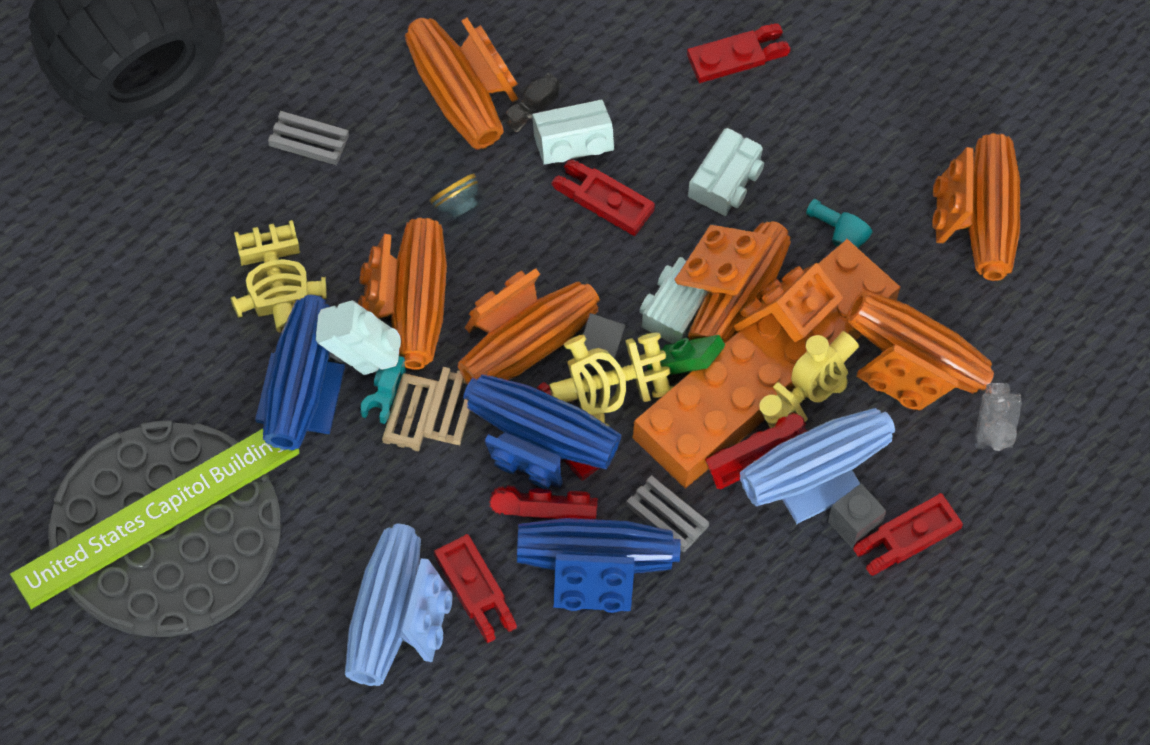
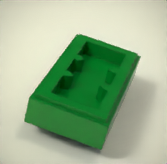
[647,335,725,375]

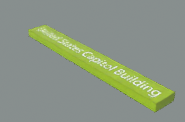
[10,429,300,609]

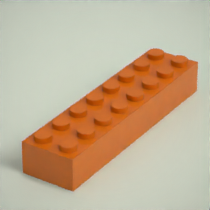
[633,239,900,489]

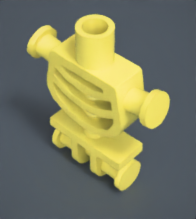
[230,220,327,333]
[759,331,859,428]
[549,332,673,426]

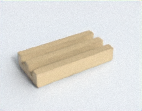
[423,367,470,445]
[382,373,439,451]

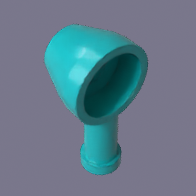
[806,199,873,248]

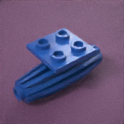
[255,295,345,450]
[464,374,621,490]
[517,518,681,613]

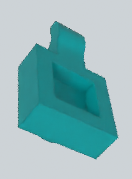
[361,356,406,424]

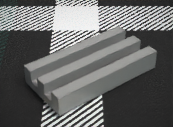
[268,111,349,165]
[626,475,709,553]

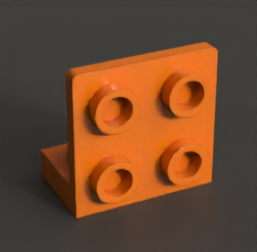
[733,263,843,342]

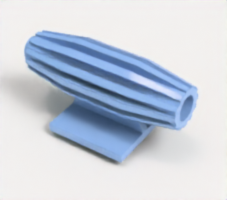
[739,408,895,524]
[345,524,452,686]

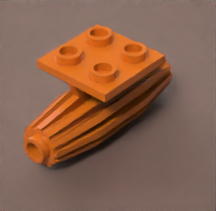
[405,17,518,150]
[932,133,1020,281]
[358,218,447,370]
[674,221,791,343]
[458,268,600,384]
[846,289,994,411]

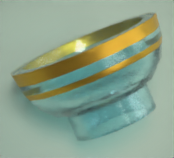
[429,173,479,219]

